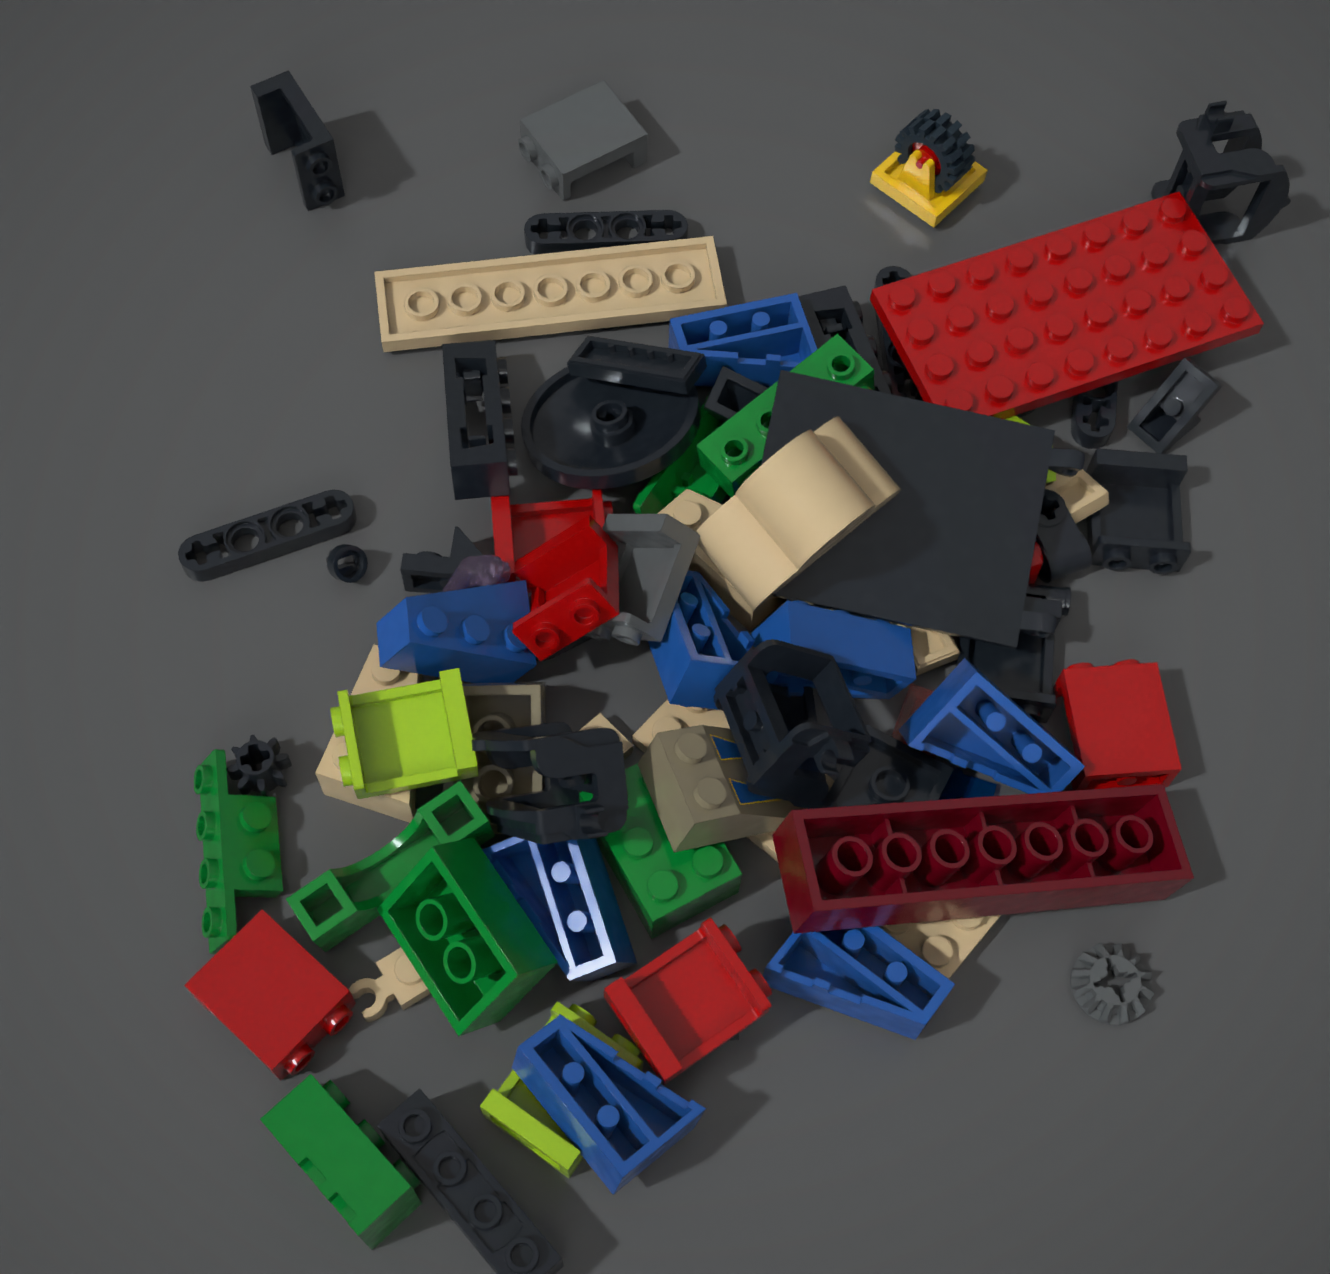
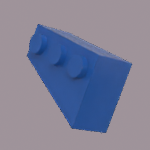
[648,570,780,710]
[750,600,916,699]
[899,658,1085,794]
[483,837,638,981]
[763,926,955,1040]
[512,1014,706,1195]

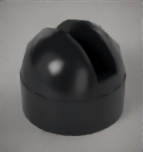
[326,544,368,583]

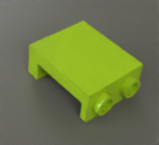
[330,668,478,799]
[480,1001,643,1178]

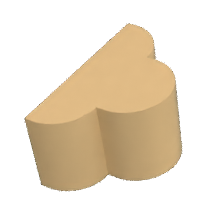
[696,416,901,611]

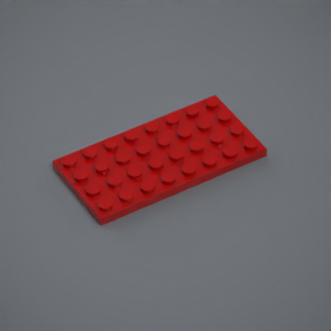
[870,191,1264,419]

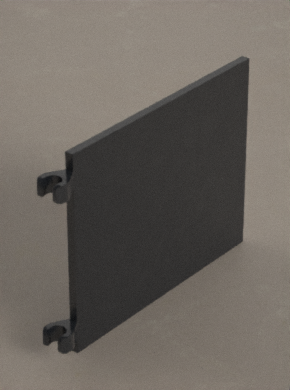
[761,370,1085,649]

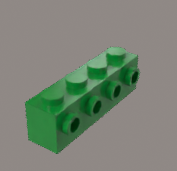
[696,334,875,497]

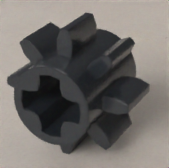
[226,735,292,797]

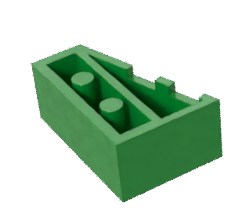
[260,1074,422,1250]

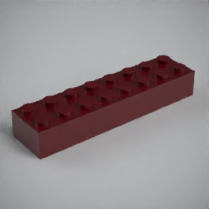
[772,784,1194,934]

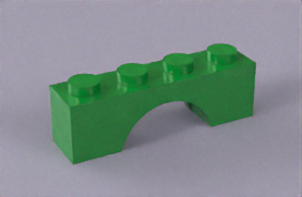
[286,780,495,953]

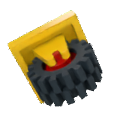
[870,109,987,228]

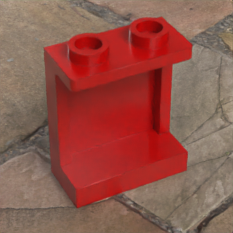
[491,489,616,593]
[512,515,619,661]
[1053,659,1182,791]
[184,909,356,1081]
[604,917,772,1086]

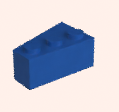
[668,293,817,388]
[376,580,537,683]

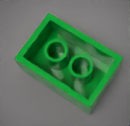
[579,763,742,939]
[377,837,558,1037]

